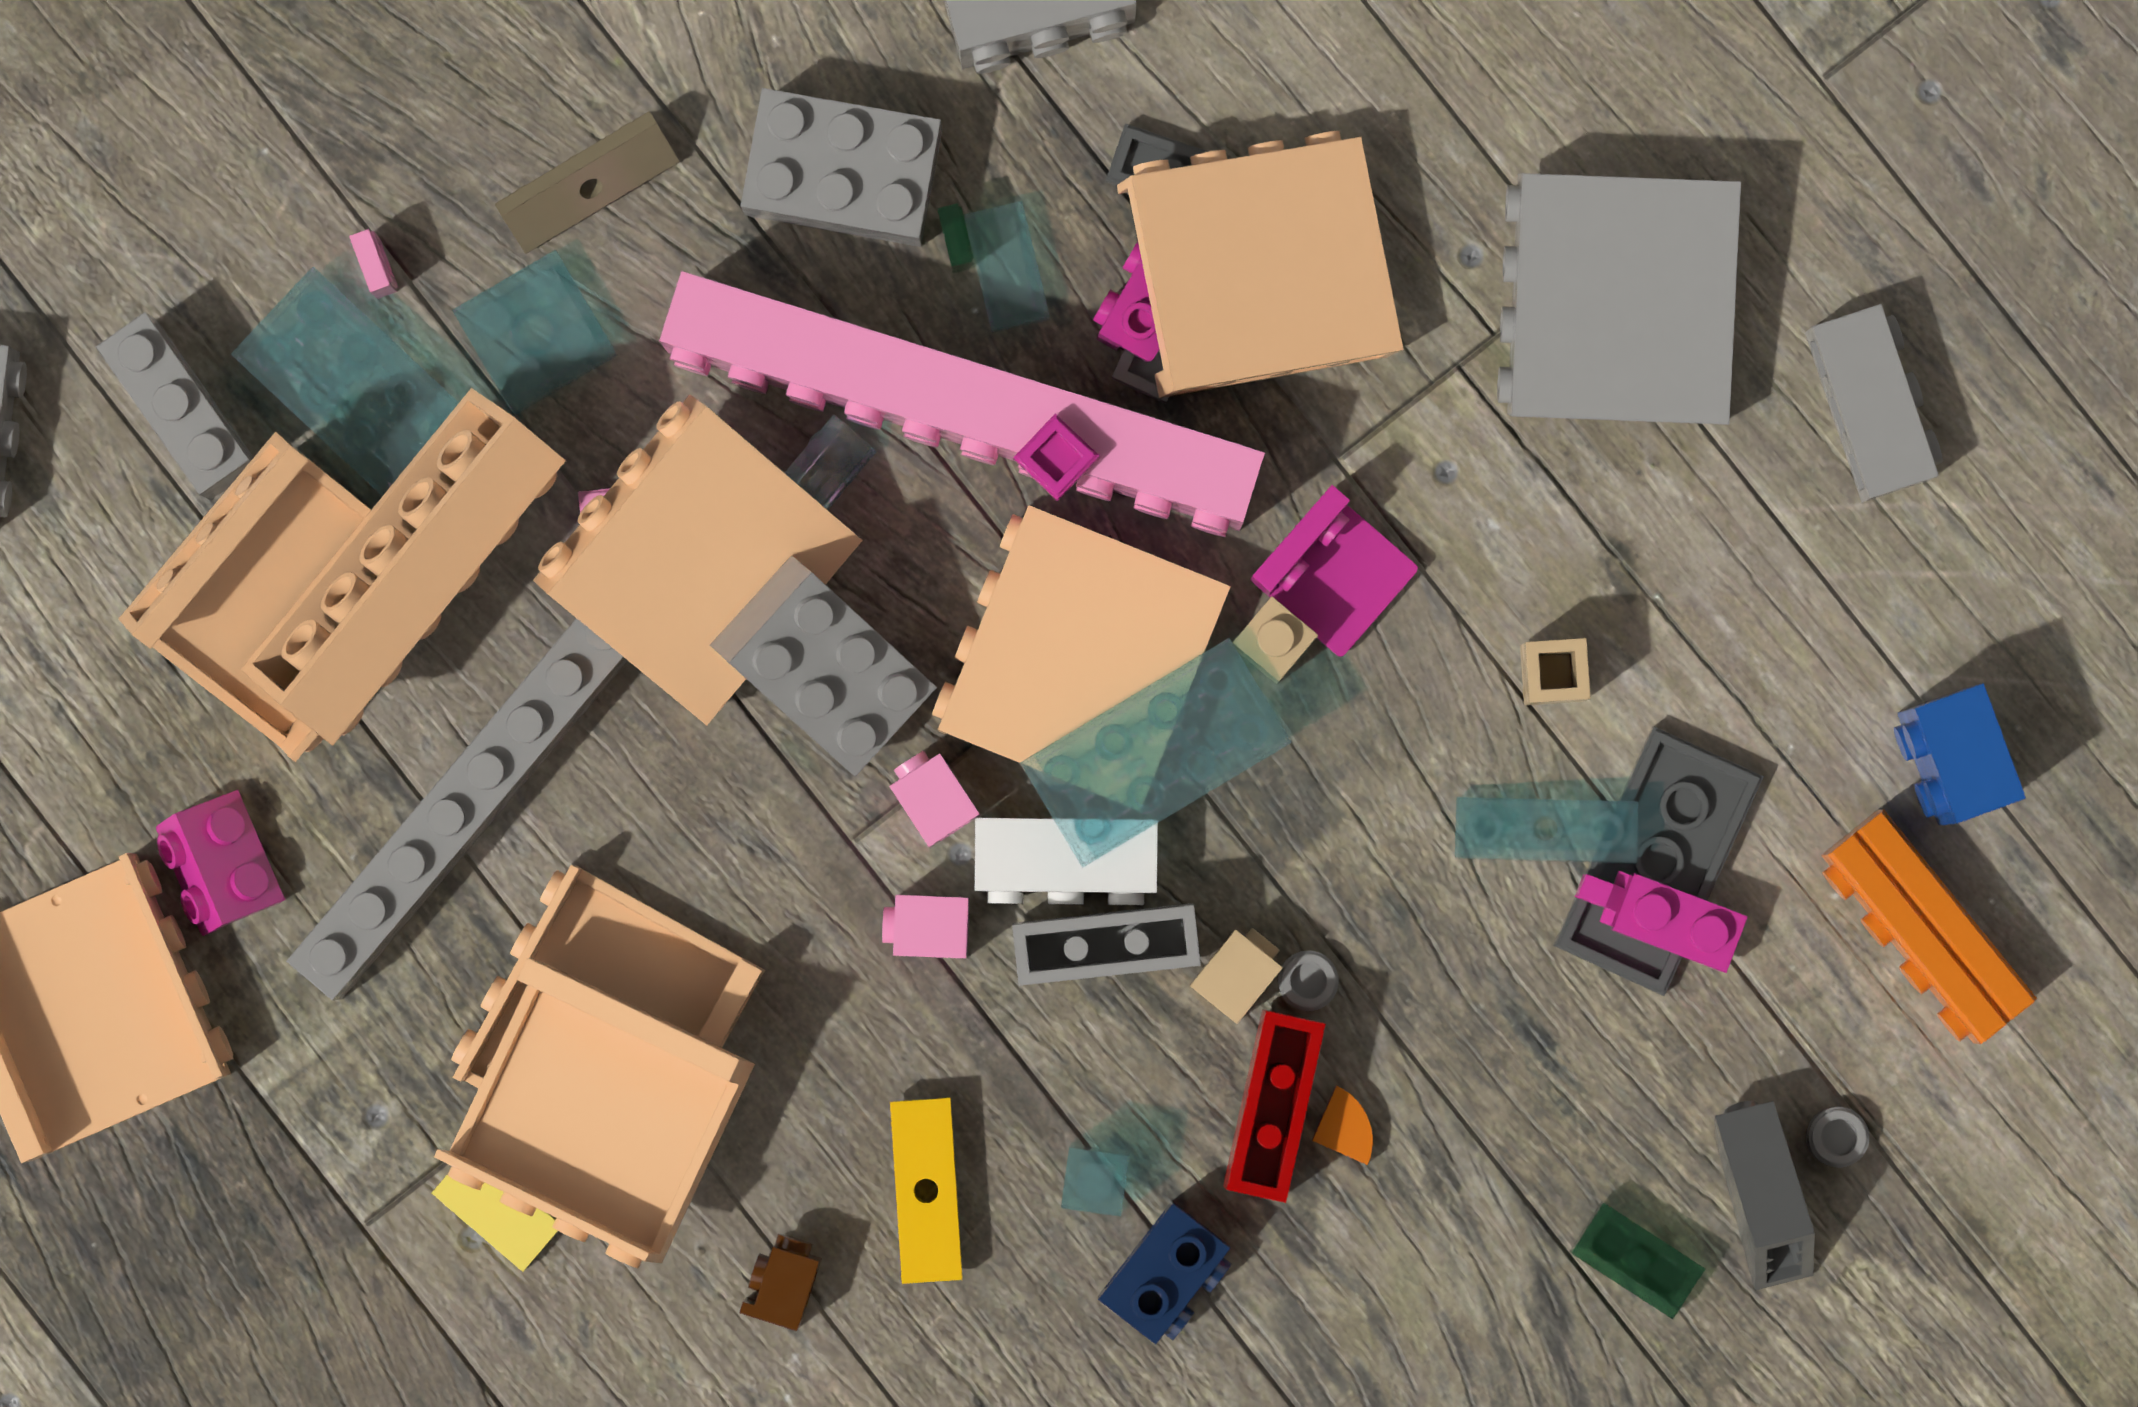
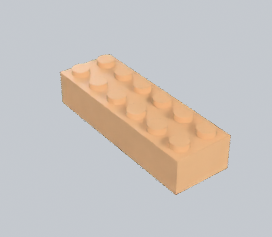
[241,388,566,746]

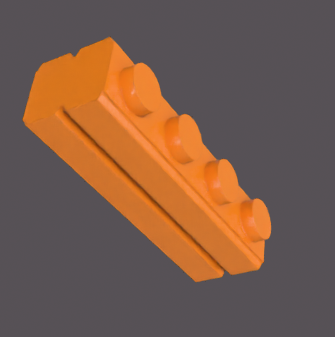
[1821,809,2037,1044]

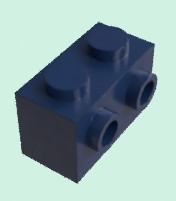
[1098,1201,1232,1345]

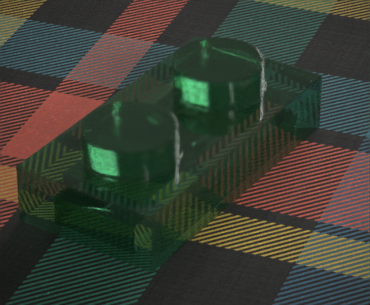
[1569,1201,1705,1319]

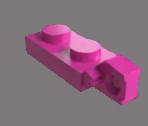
[1575,871,1748,973]

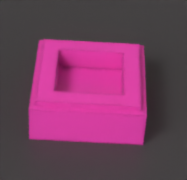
[1013,413,1100,501]

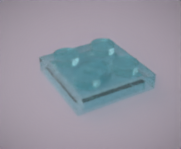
[452,250,618,416]

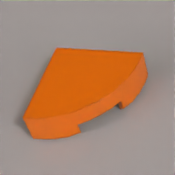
[1312,1085,1373,1165]

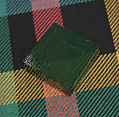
[937,203,975,273]

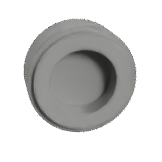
[1278,951,1339,1011]
[1806,1106,1869,1168]

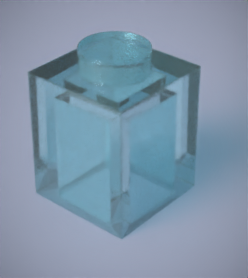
[1061,1145,1129,1217]

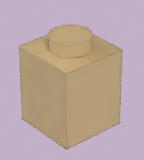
[1231,596,1318,685]
[1520,638,1591,706]
[1189,928,1283,1024]

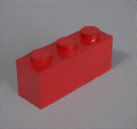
[1223,1009,1326,1203]

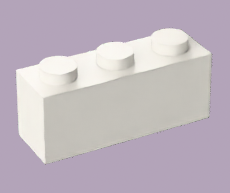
[975,818,1158,905]

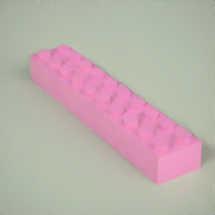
[659,271,1265,537]

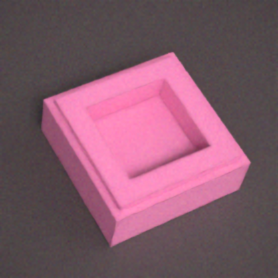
[349,229,399,299]

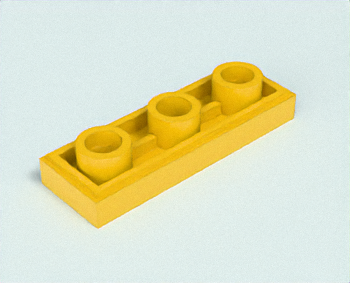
[890,1097,963,1284]

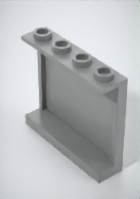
[1497,173,1741,425]

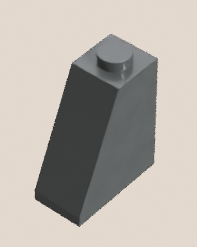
[1715,1101,1815,1291]

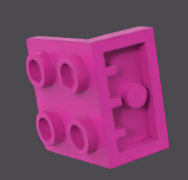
[1250,485,1418,657]

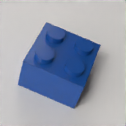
[1894,683,2026,826]

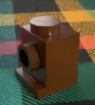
[739,1233,822,1331]

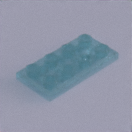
[231,267,459,496]
[1020,638,1292,868]

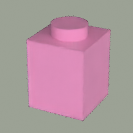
[889,751,980,848]
[882,895,970,959]

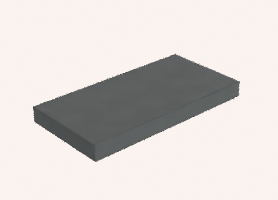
[1553,727,1764,996]

